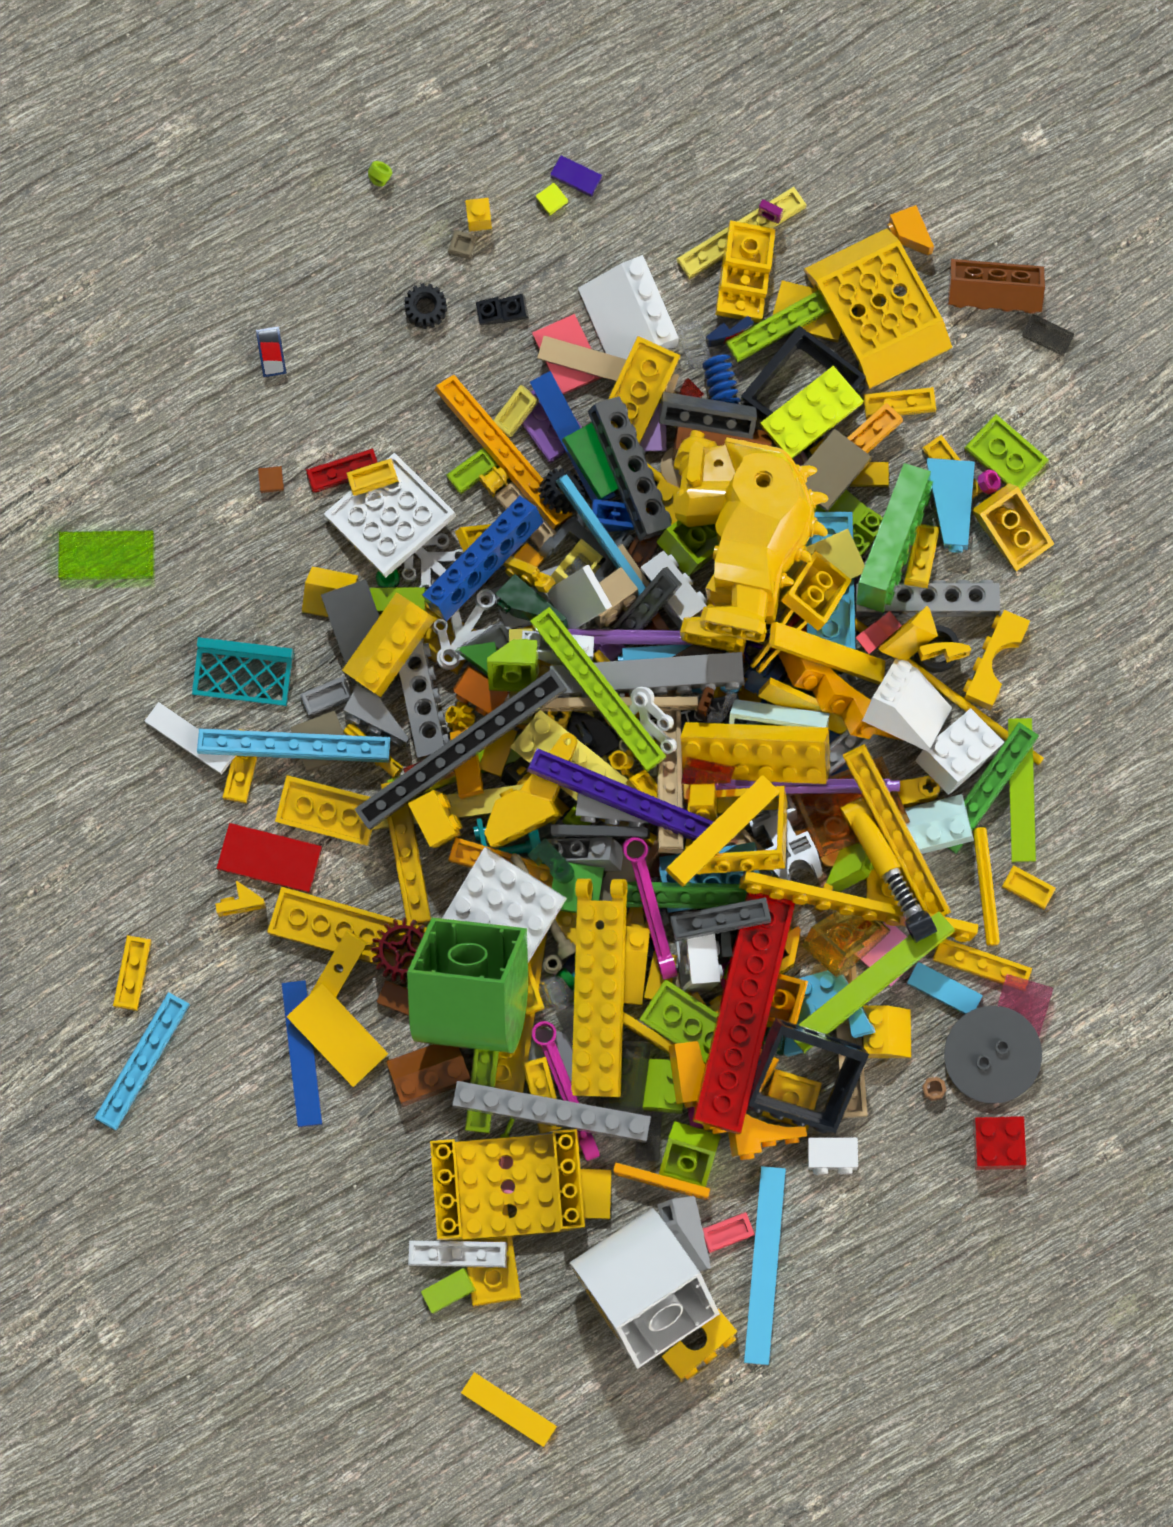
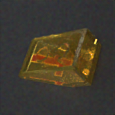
[802,911,891,978]

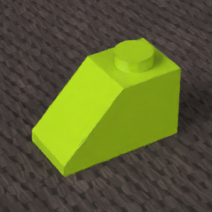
[826,839,874,892]

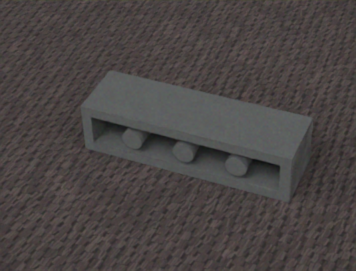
[659,392,757,439]

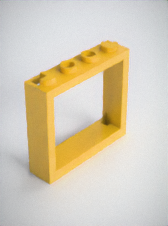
[685,786,787,875]

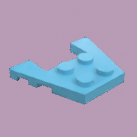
[784,967,875,1057]

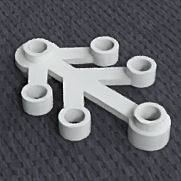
[402,533,464,587]
[432,589,496,670]
[619,687,677,777]

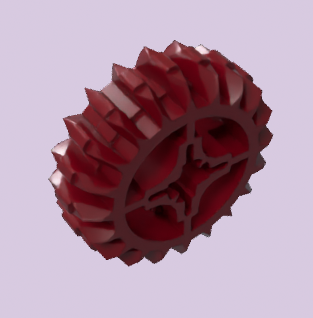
[371,918,425,984]

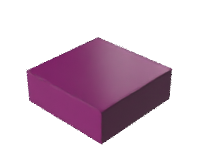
[758,199,783,224]

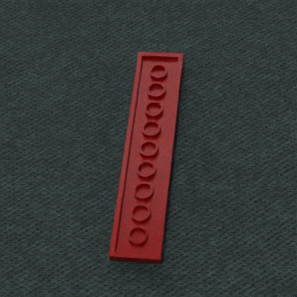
[692,892,795,1134]

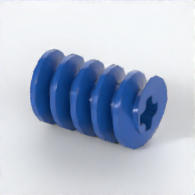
[702,354,741,404]

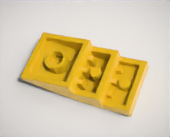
[715,220,776,323]

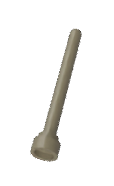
[511,853,576,960]

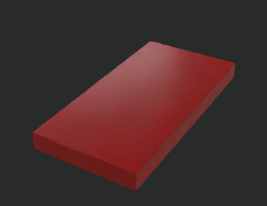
[216,823,322,893]

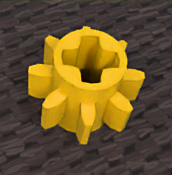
[445,702,475,731]

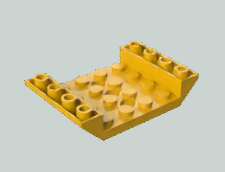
[804,228,952,389]
[430,1129,585,1240]

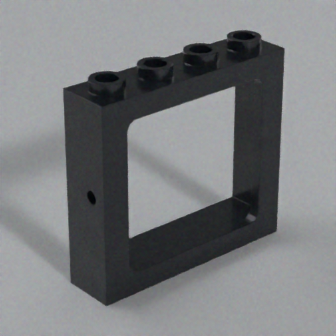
[740,326,866,453]
[748,1018,869,1134]

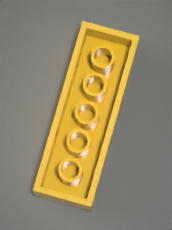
[681,722,830,784]

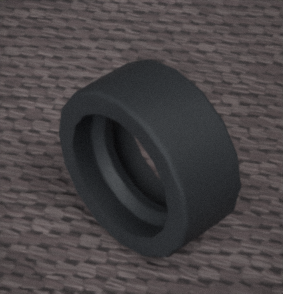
[914,625,959,673]

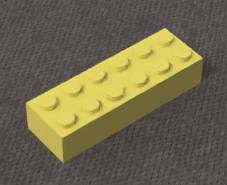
[510,710,629,827]

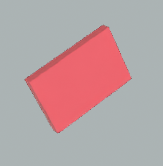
[532,314,602,395]

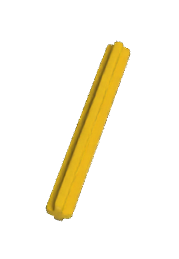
[973,827,1000,946]

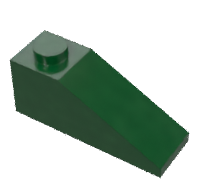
[495,574,568,628]

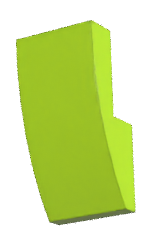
[853,507,883,556]

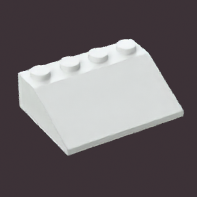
[578,255,679,359]
[862,658,952,752]

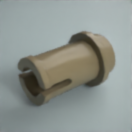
[543,955,562,976]

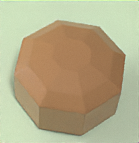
[922,1076,946,1102]

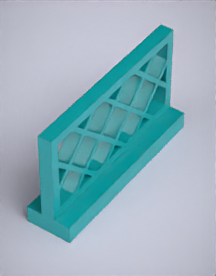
[192,637,295,706]

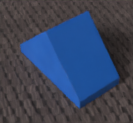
[592,499,635,532]

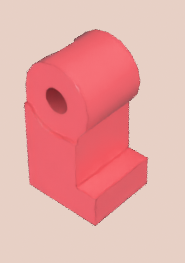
[855,611,902,654]

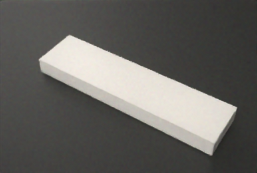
[145,702,235,775]
[408,1241,507,1268]

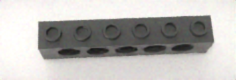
[588,396,672,541]

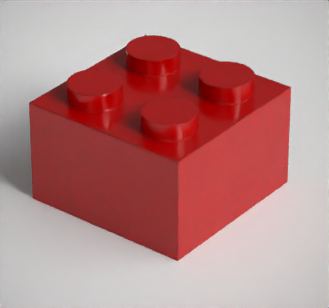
[973,1116,1026,1170]

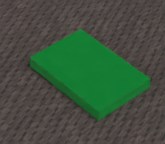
[562,423,635,500]

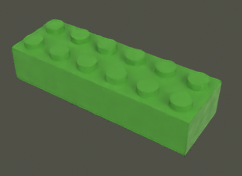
[856,463,933,613]

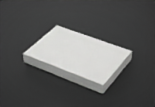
[547,565,612,629]

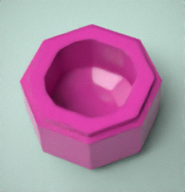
[978,469,1001,494]

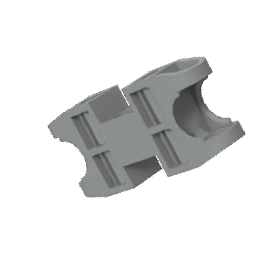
[747,793,823,881]

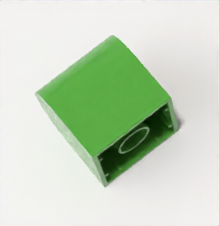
[407,918,528,1053]

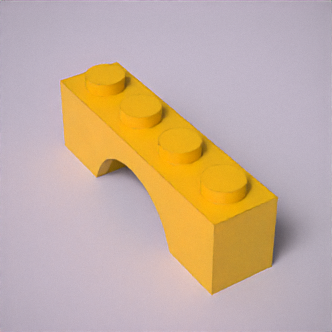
[963,610,1030,711]

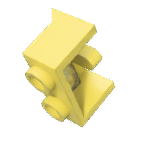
[551,539,603,584]

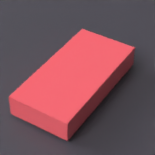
[703,1212,755,1253]

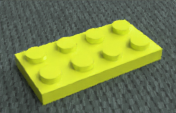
[760,366,863,459]

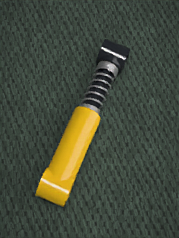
[840,797,938,943]

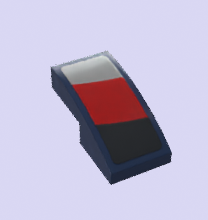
[705,316,754,347]
[256,326,287,377]

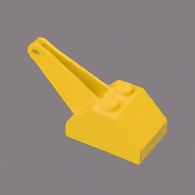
[750,550,852,673]
[484,733,578,848]

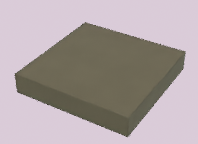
[290,710,344,773]

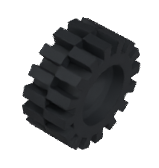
[404,283,447,329]
[538,468,585,514]

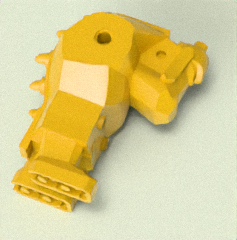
[674,430,828,653]

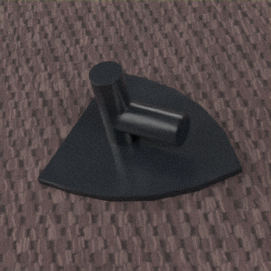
[567,711,619,758]

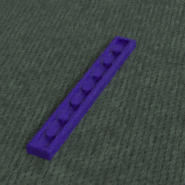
[527,748,713,841]

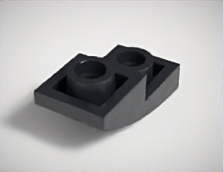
[476,294,529,325]

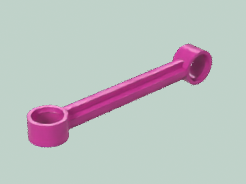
[622,837,677,980]
[532,1021,600,1161]

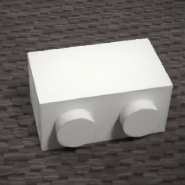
[807,1138,858,1175]

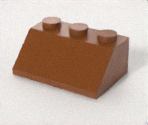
[386,1044,471,1107]

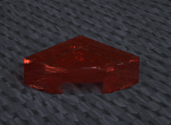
[679,378,704,398]

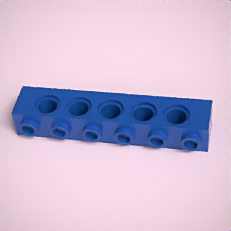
[422,496,544,622]

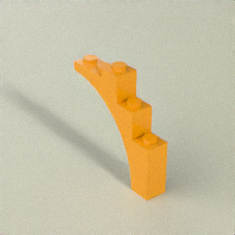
[778,651,904,741]
[668,1041,807,1160]

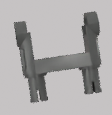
[539,503,634,582]

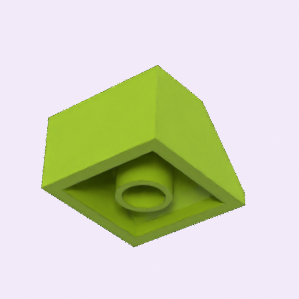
[487,639,539,692]
[659,1121,721,1187]

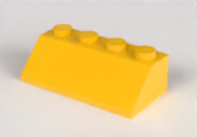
[342,592,435,697]

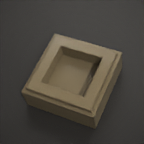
[448,230,477,260]

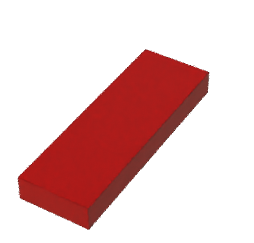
[306,448,378,494]

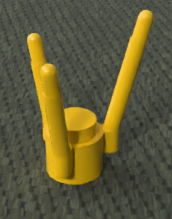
[608,749,634,778]

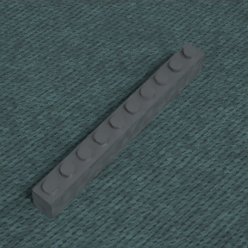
[354,669,567,830]

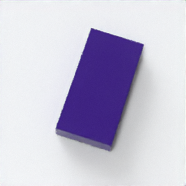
[550,155,602,197]

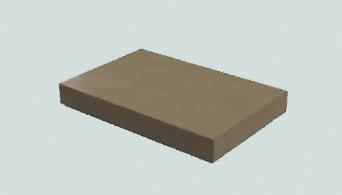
[803,429,872,512]

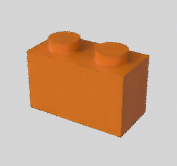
[453,665,509,716]

